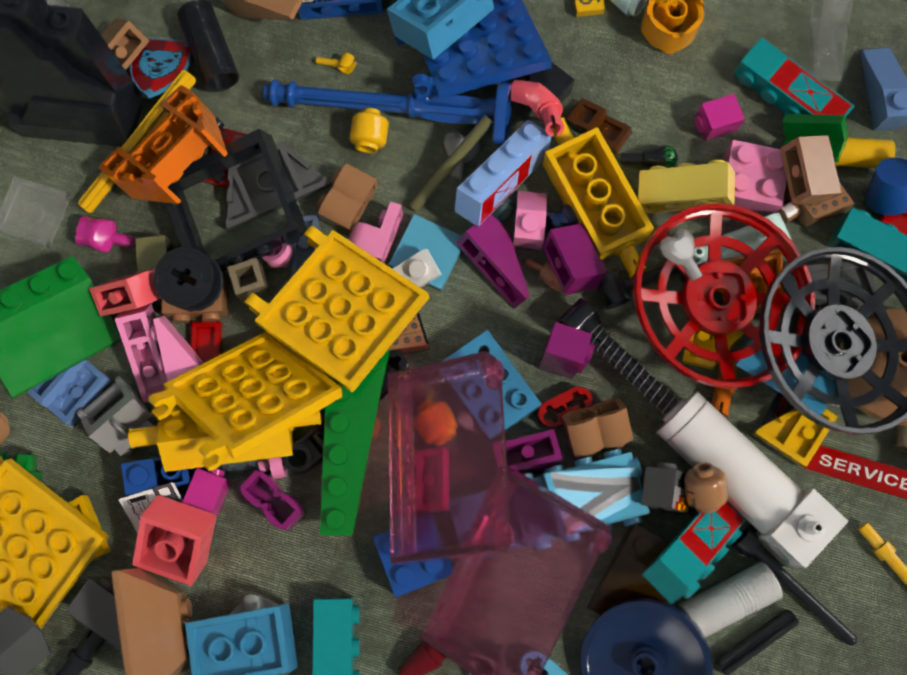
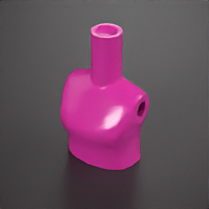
[75,216,135,253]

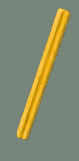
[78,70,196,213]

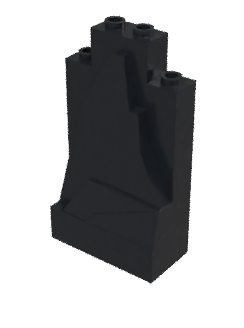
[0,0,143,147]

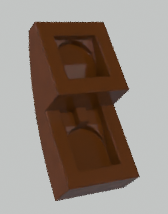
[566,98,632,154]

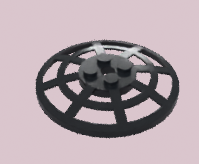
[759,247,907,435]

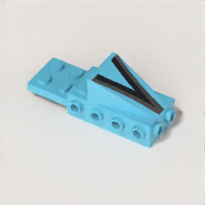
[450,449,650,563]

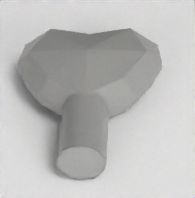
[444,131,481,180]
[660,228,702,282]

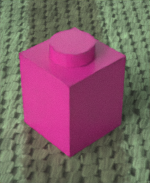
[695,94,745,141]
[182,468,232,515]

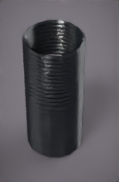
[177,0,240,92]

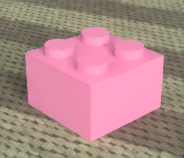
[723,140,787,216]

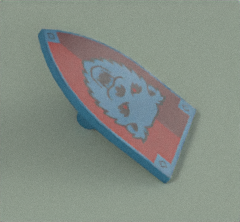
[130,38,192,99]

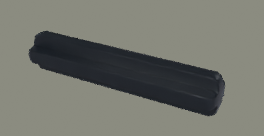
[715,609,799,675]

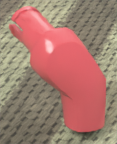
[511,80,564,137]

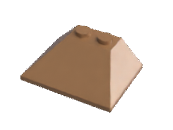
[111,568,192,675]

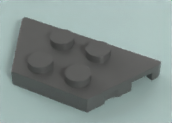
[225,142,332,231]

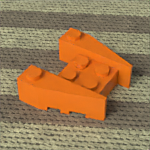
[98,85,228,204]

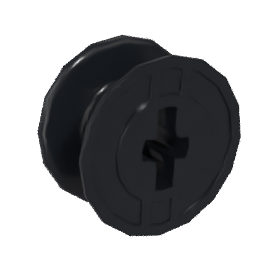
[154,247,223,312]

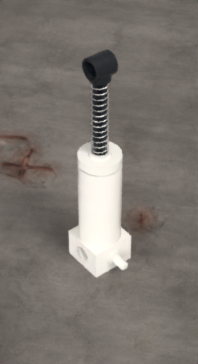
[558,298,849,568]

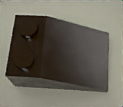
[587,524,669,615]

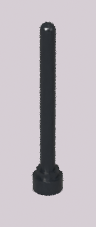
[732,528,857,646]

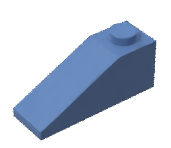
[860,48,907,131]

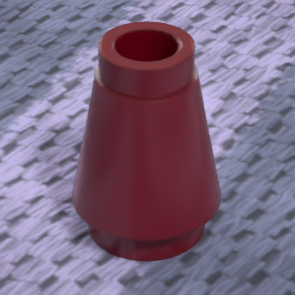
[398,637,447,675]

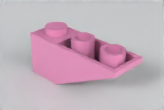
[151,316,204,382]

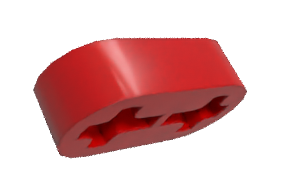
[537,386,593,429]

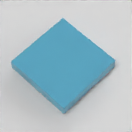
[388,214,462,292]

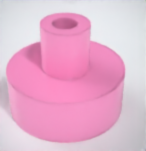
[262,244,293,268]
[258,457,287,479]

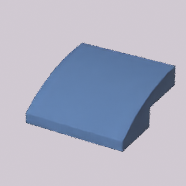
[27,360,112,427]

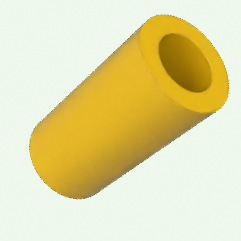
[835,137,895,168]

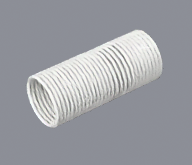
[678,562,783,638]

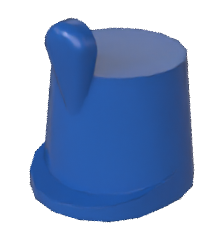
[865,158,907,216]

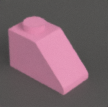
[513,191,547,250]

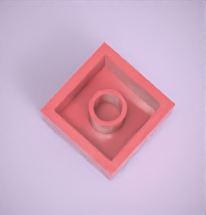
[132,495,217,586]

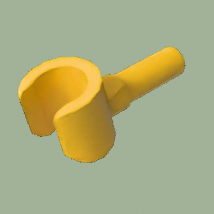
[316,52,357,75]

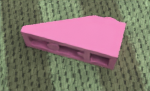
[115,303,167,403]

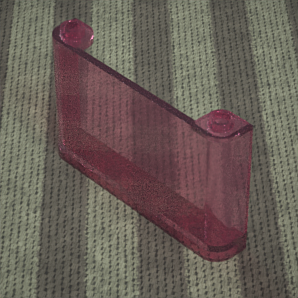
[388,351,514,565]
[421,466,612,675]

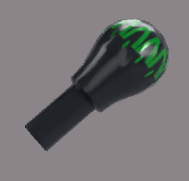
[621,145,678,168]

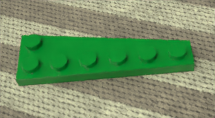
[320,349,390,536]

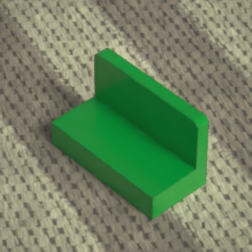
[782,114,849,162]

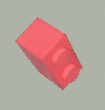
[89,268,161,317]

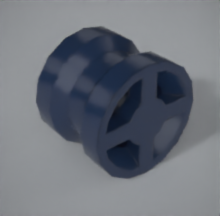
[546,204,579,229]

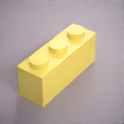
[638,160,735,214]

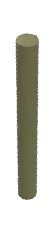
[409,115,494,212]

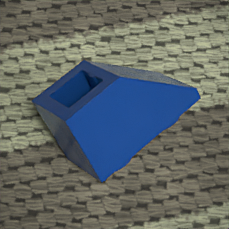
[121,457,190,496]

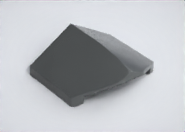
[0,605,52,675]

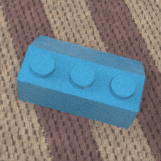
[736,325,836,416]

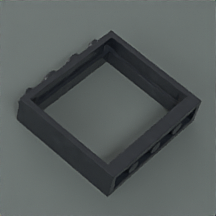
[166,129,307,272]

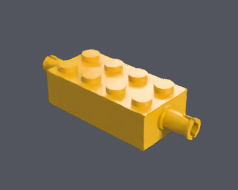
[542,117,654,278]
[128,405,322,472]

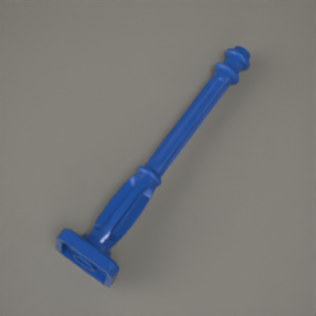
[263,79,513,145]

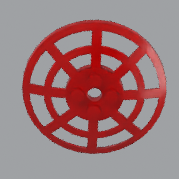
[633,203,815,389]

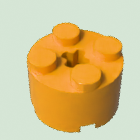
[641,0,705,54]

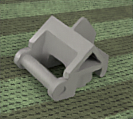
[76,375,157,458]

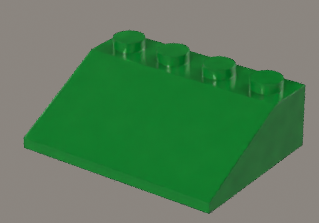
[0,256,122,400]

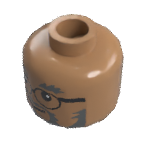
[684,463,728,513]

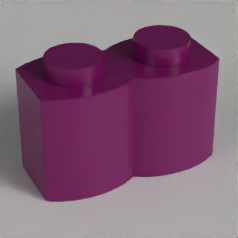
[240,470,306,531]

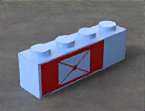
[455,119,552,227]

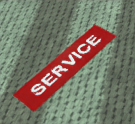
[804,445,907,499]

